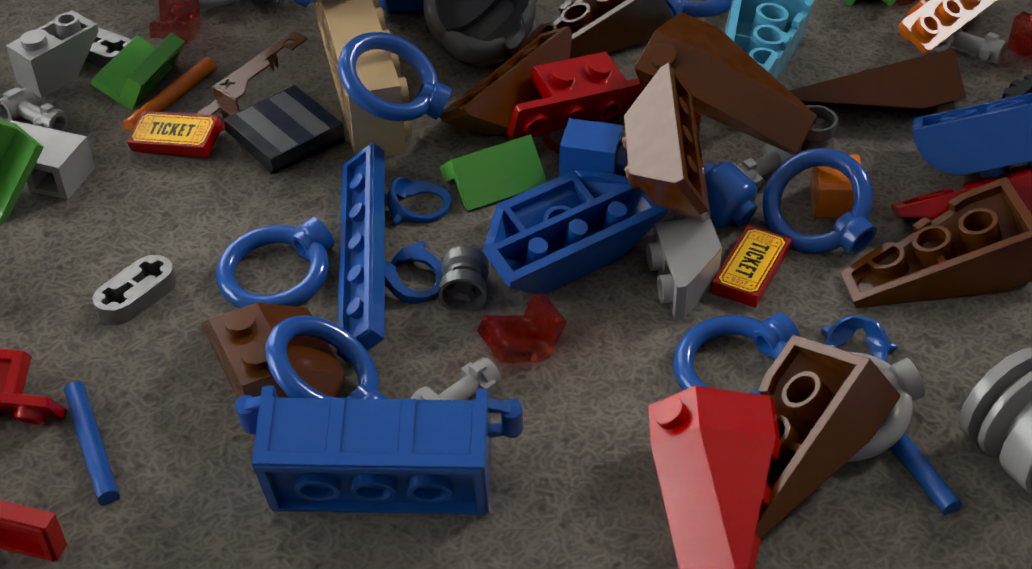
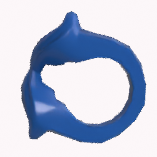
[387,177,452,225]
[385,241,442,304]
[821,316,898,362]

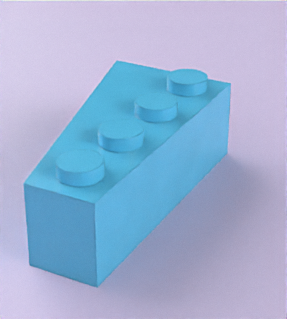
[724,0,815,79]

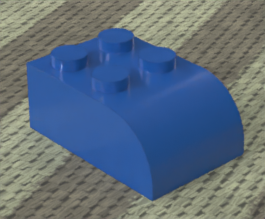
[912,93,1032,177]

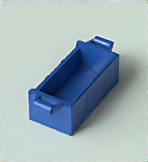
[234,386,523,515]

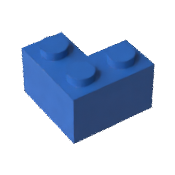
[559,118,628,177]

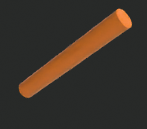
[123,57,216,131]

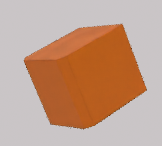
[809,155,861,218]

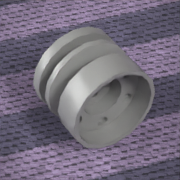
[958,347,1032,494]

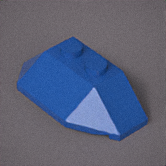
[483,170,669,295]

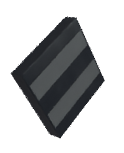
[223,85,345,171]

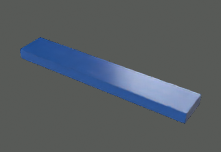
[337,142,385,361]

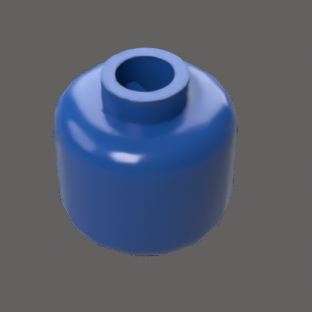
[704,162,758,228]

